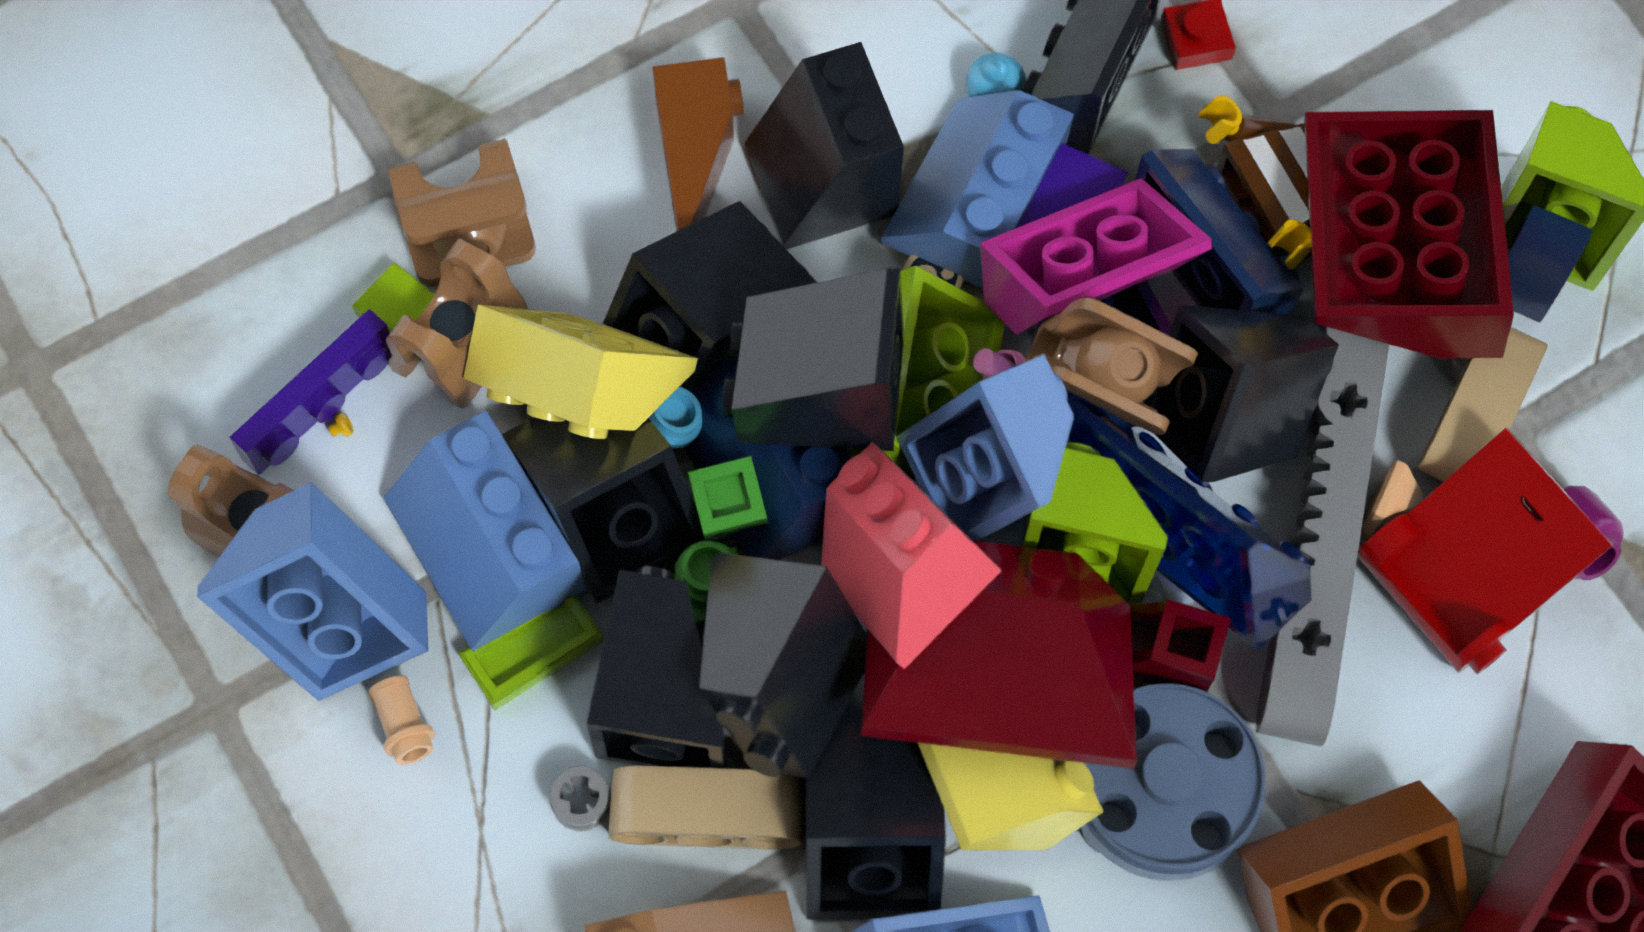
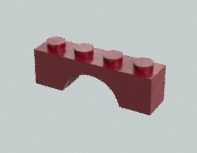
[1127,599,1231,692]

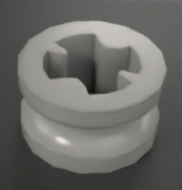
[550,766,611,831]

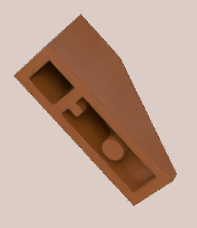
[652,57,744,231]

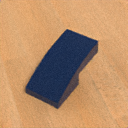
[1508,205,1593,323]

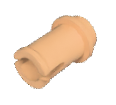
[369,675,435,765]

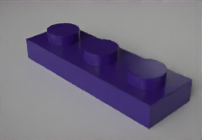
[229,309,391,476]

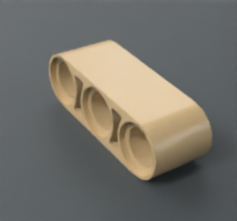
[1417,327,1548,482]
[608,766,804,850]

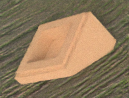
[1361,460,1424,539]

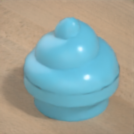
[966,52,1026,97]
[649,387,702,449]

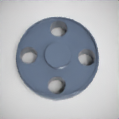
[1081,684,1266,880]

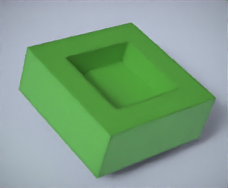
[688,456,768,539]

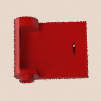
[1357,428,1614,674]

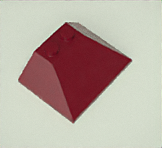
[861,540,1137,769]

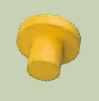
[328,412,354,437]

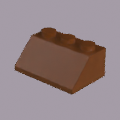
[1237,780,1472,932]

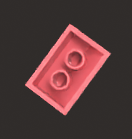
[821,441,1001,669]

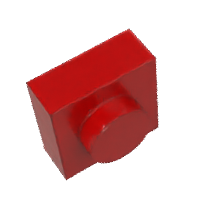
[1161,0,1236,70]

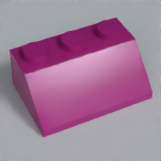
[980,178,1212,335]

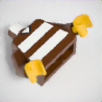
[1197,95,1312,270]

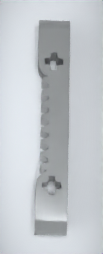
[1255,326,1389,747]

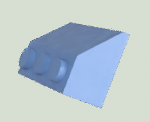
[881,90,1074,289]
[896,354,1074,541]
[384,410,587,652]
[197,482,428,701]

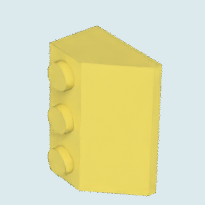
[463,304,698,439]
[918,743,1103,850]

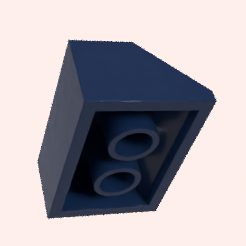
[1134,149,1303,315]
[683,356,851,560]

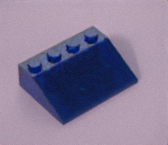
[1066,391,1312,651]

